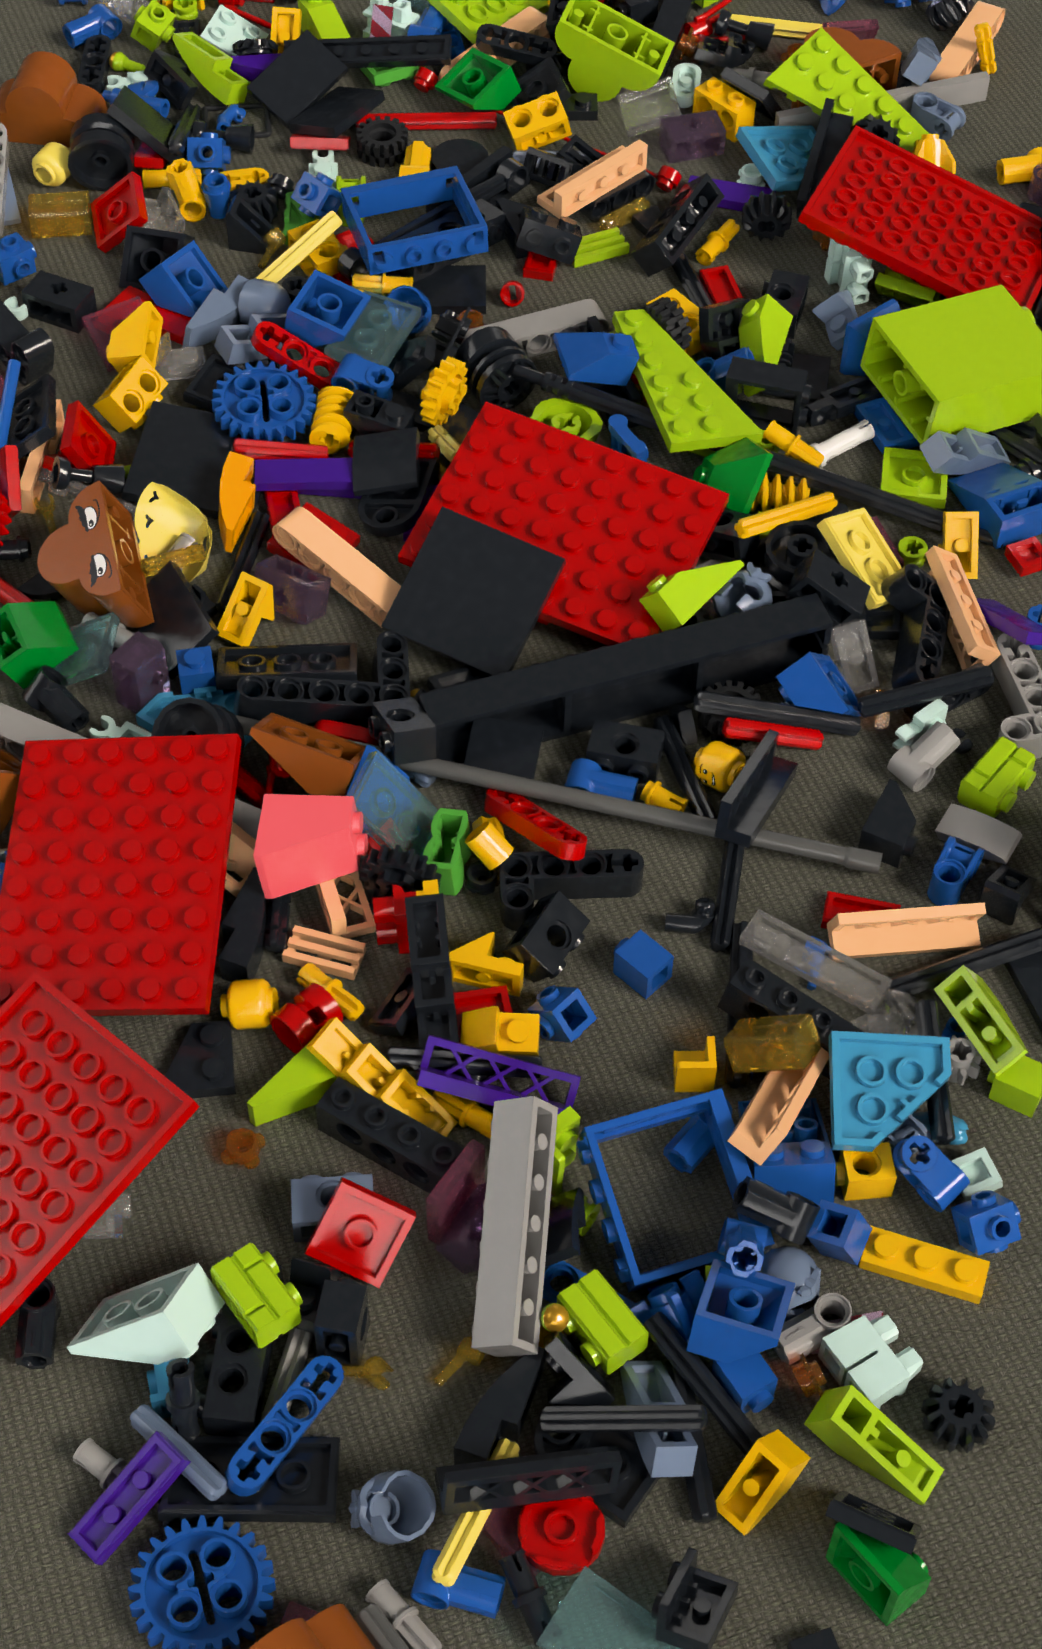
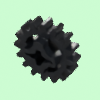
[359,845,442,897]

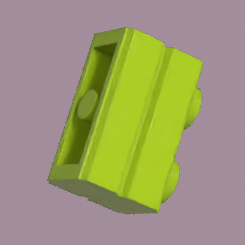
[957,736,1036,818]
[210,1243,303,1349]
[557,1269,649,1375]

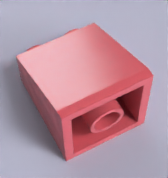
[253,794,368,899]

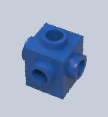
[187,132,231,176]
[290,171,342,218]
[0,232,37,286]
[527,985,597,1043]
[950,1190,1022,1256]

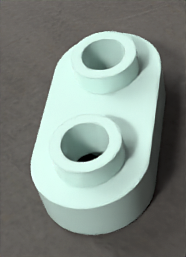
[670,63,701,108]

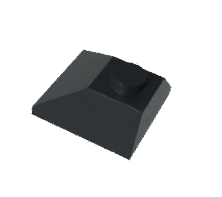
[119,225,195,291]

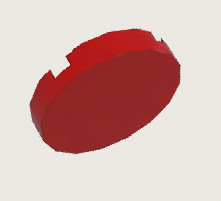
[518,1496,605,1576]

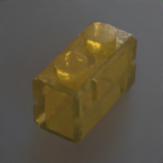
[28,191,93,238]
[724,1014,821,1073]

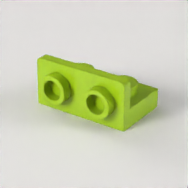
[874,266,941,306]
[551,1106,581,1196]

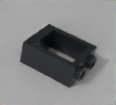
[725,356,812,436]

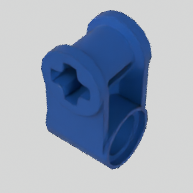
[331,353,394,401]
[927,836,985,906]
[892,1135,970,1213]

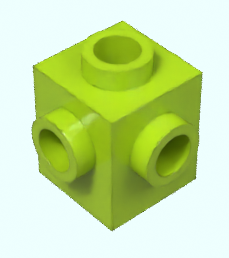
[130,0,176,52]

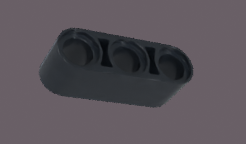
[579,170,655,223]

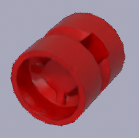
[270,983,343,1054]

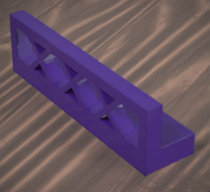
[416,1034,581,1114]

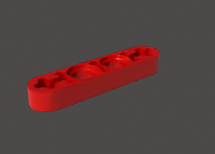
[251,321,340,390]
[484,789,587,861]

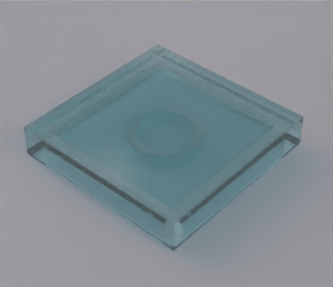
[54,612,120,686]

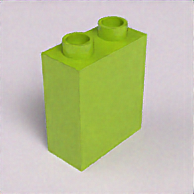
[860,285,1042,445]

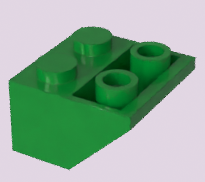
[0,601,79,689]

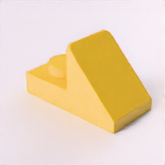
[270,7,302,53]
[938,511,979,579]
[217,571,275,647]
[450,932,524,997]
[460,1006,541,1055]

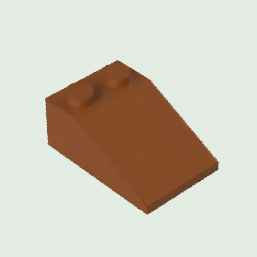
[249,712,366,796]

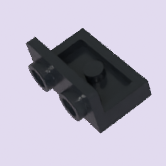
[516,207,582,264]
[651,1547,739,1649]

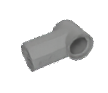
[887,721,961,792]
[774,1292,852,1366]

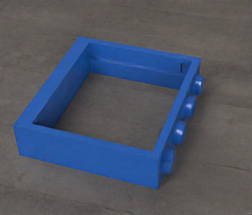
[341,166,489,276]
[576,1088,775,1292]

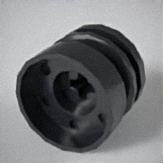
[455,326,537,410]

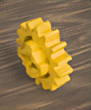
[420,356,468,426]

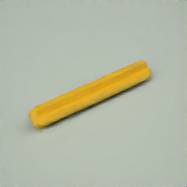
[734,492,838,539]

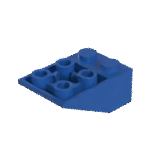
[947,462,1042,549]
[738,1098,836,1205]

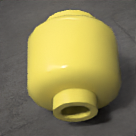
[32,142,71,187]

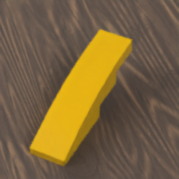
[306,1017,458,1137]

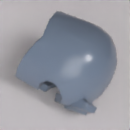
[238,278,291,325]
[711,562,773,618]
[757,1246,821,1323]
[348,1470,436,1545]

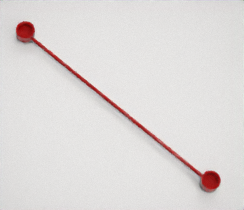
[413,67,682,192]

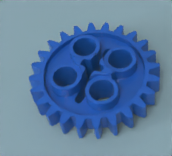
[212,361,316,442]
[128,1515,276,1649]

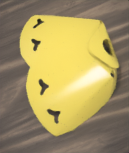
[134,482,212,582]

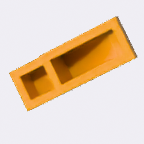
[218,451,256,553]

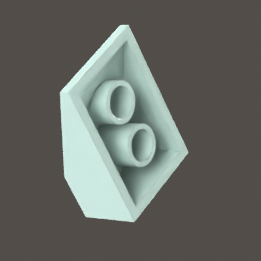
[67,1263,225,1365]

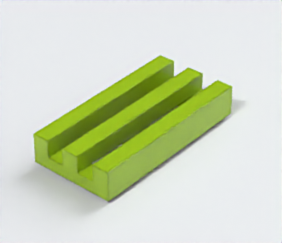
[572,227,630,268]

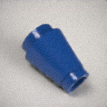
[201,172,231,219]

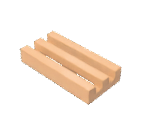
[282,925,366,981]

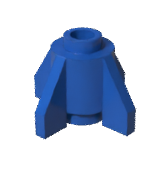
[629,1269,705,1343]

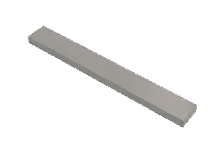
[774,71,990,131]

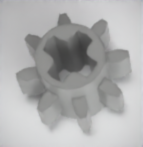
[948,1035,982,1086]

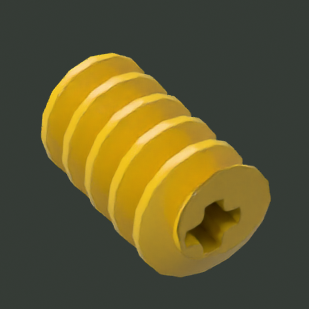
[309,386,354,455]
[750,472,811,512]

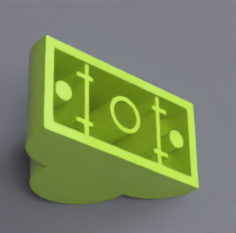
[555,0,675,102]

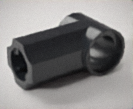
[22,665,90,733]
[732,1176,821,1245]
[15,1278,61,1369]

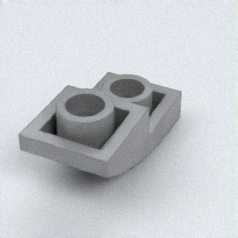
[935,803,1022,864]

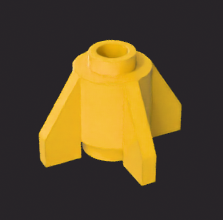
[912,134,956,174]

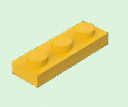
[859,1225,990,1304]

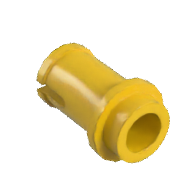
[640,780,688,812]

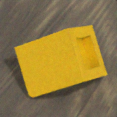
[673,1036,717,1092]

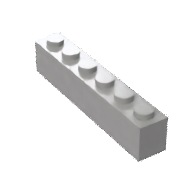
[471,1096,558,1357]

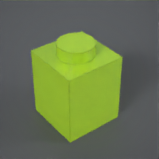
[986,1055,1042,1118]

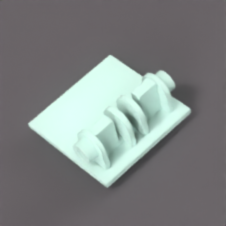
[200,4,269,56]

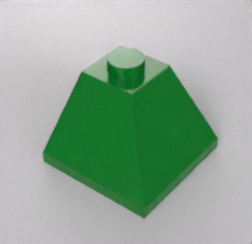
[435,47,522,110]
[693,437,774,514]
[825,1522,931,1627]

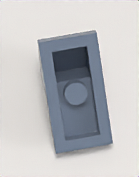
[812,290,858,351]

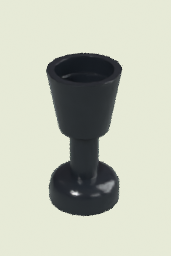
[714,8,775,52]
[192,120,255,153]
[52,456,125,496]

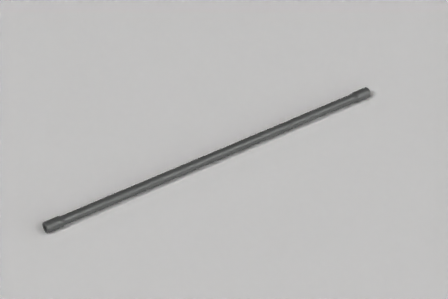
[235,715,883,875]

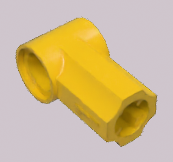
[399,141,431,177]
[996,147,1042,186]
[166,158,206,222]
[465,816,514,870]

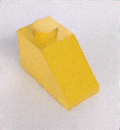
[106,301,163,373]
[716,1429,811,1536]

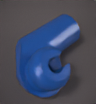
[216,104,246,131]

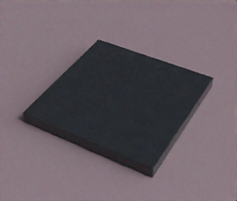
[122,401,277,525]
[381,507,566,676]

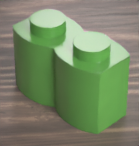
[423,808,472,896]

